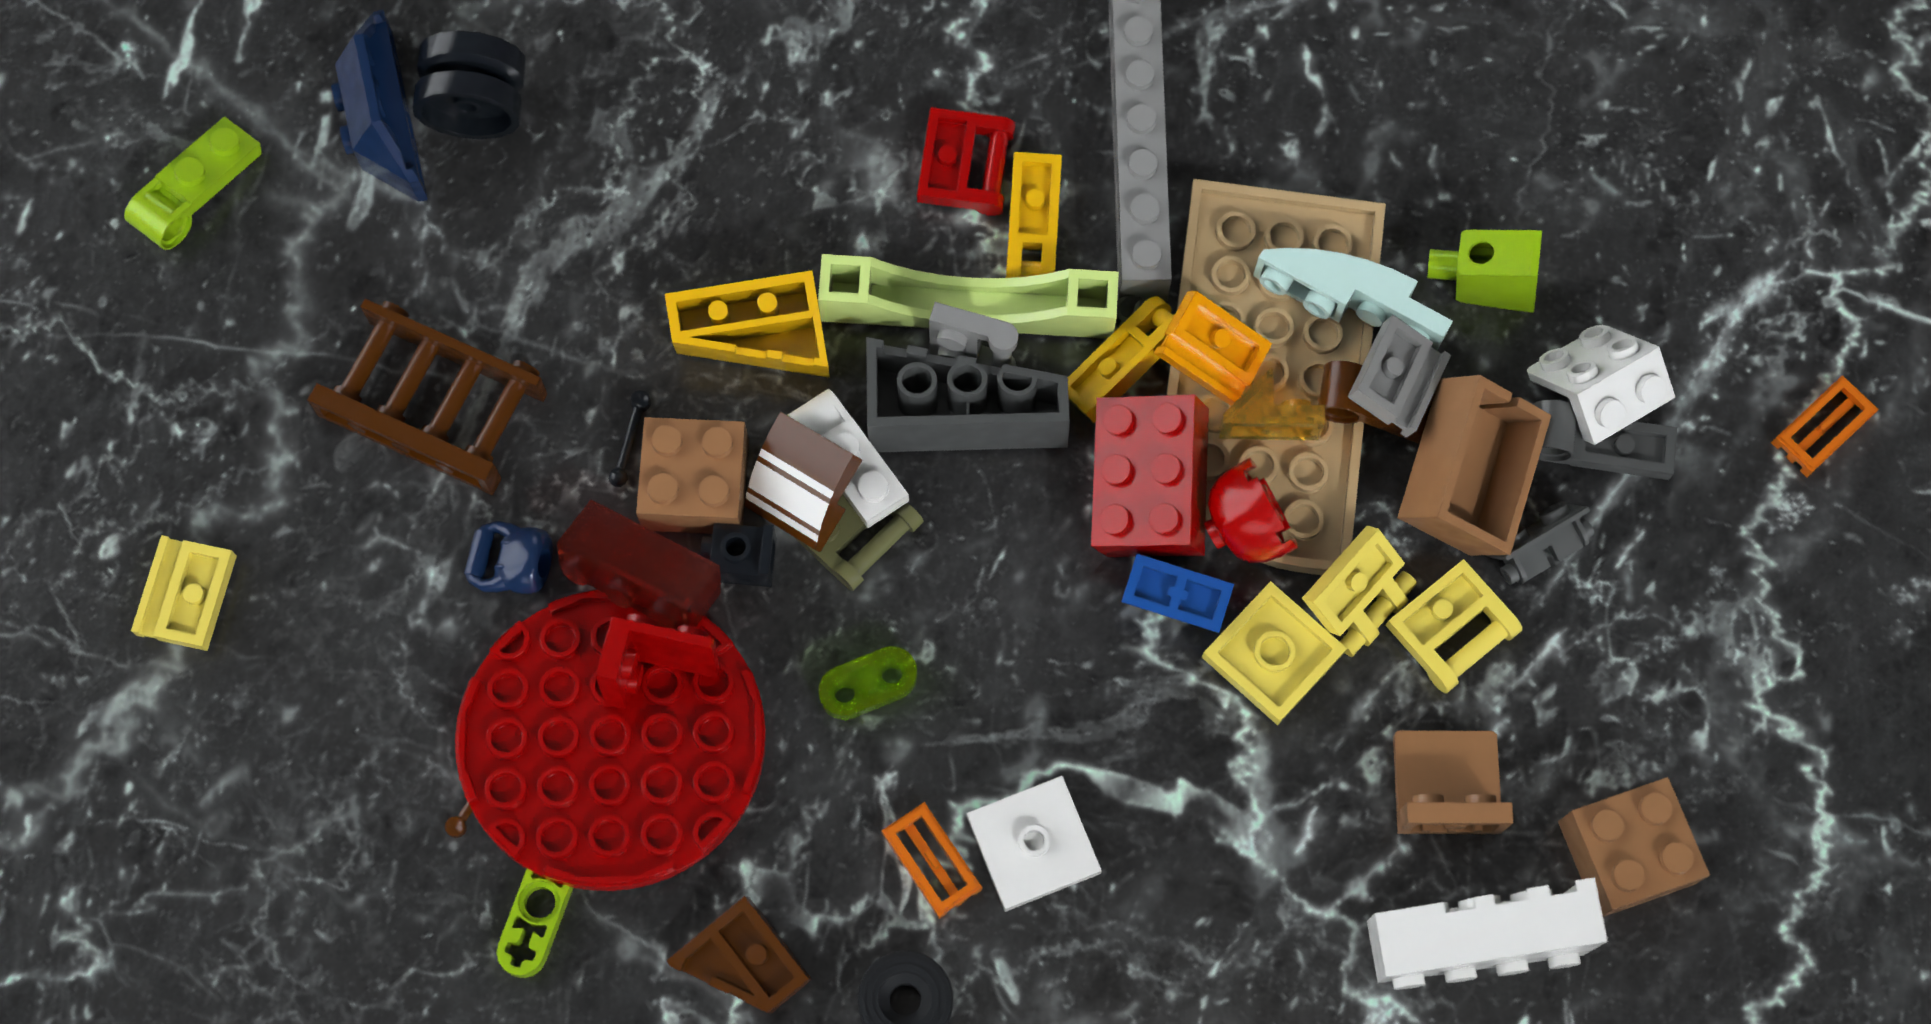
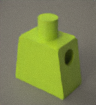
[1427,230,1542,313]

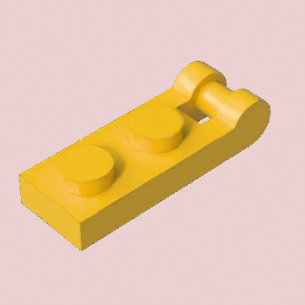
[1006,152,1062,278]
[1068,296,1175,423]

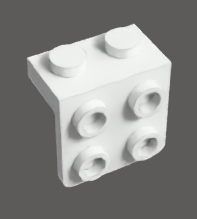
[1527,325,1675,445]

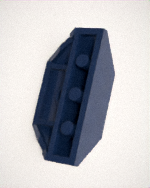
[331,10,428,202]

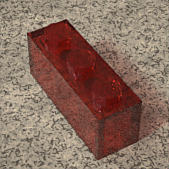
[557,500,721,630]

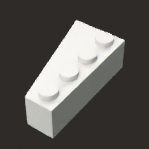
[1367,878,1608,990]

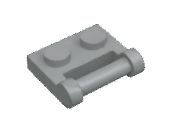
[929,302,1018,368]

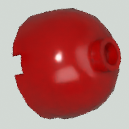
[1204,458,1298,563]

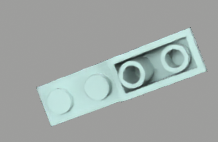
[1253,248,1453,351]

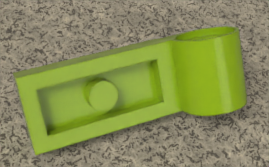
[124,116,262,250]

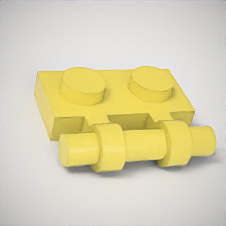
[1302,526,1417,657]

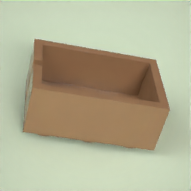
[1397,375,1551,556]

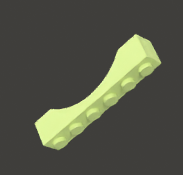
[818,254,1119,339]

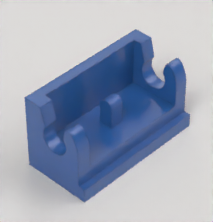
[1121,554,1234,633]

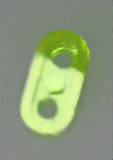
[819,646,917,720]

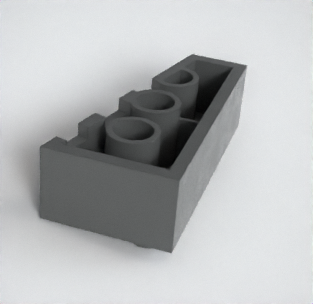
[866,337,1070,452]

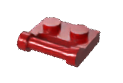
[917,107,1016,216]

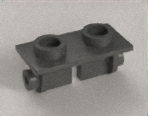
[1486,501,1594,585]

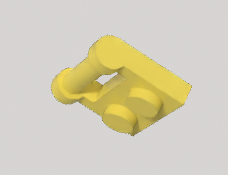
[1385,559,1522,694]

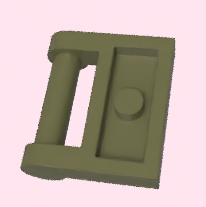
[794,494,924,591]

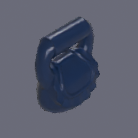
[464,521,553,594]

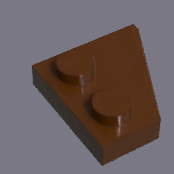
[666,896,812,1013]

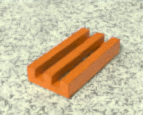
[1771,375,1879,477]
[881,802,982,919]

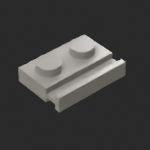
[1348,315,1451,437]

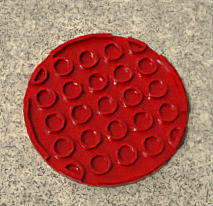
[455,589,766,891]

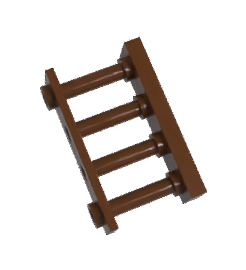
[307,299,548,496]

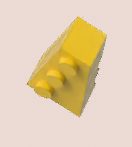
[665,270,830,378]

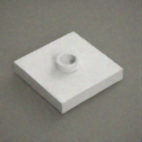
[966,776,1102,912]

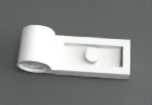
[788,389,909,528]

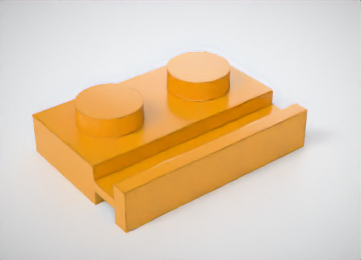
[1154,291,1273,405]

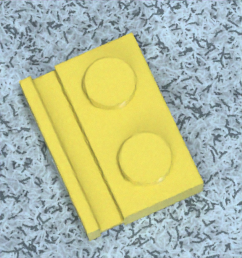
[131,535,237,651]

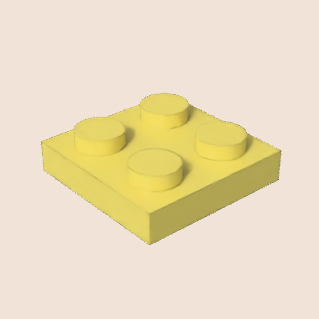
[1202,581,1347,725]

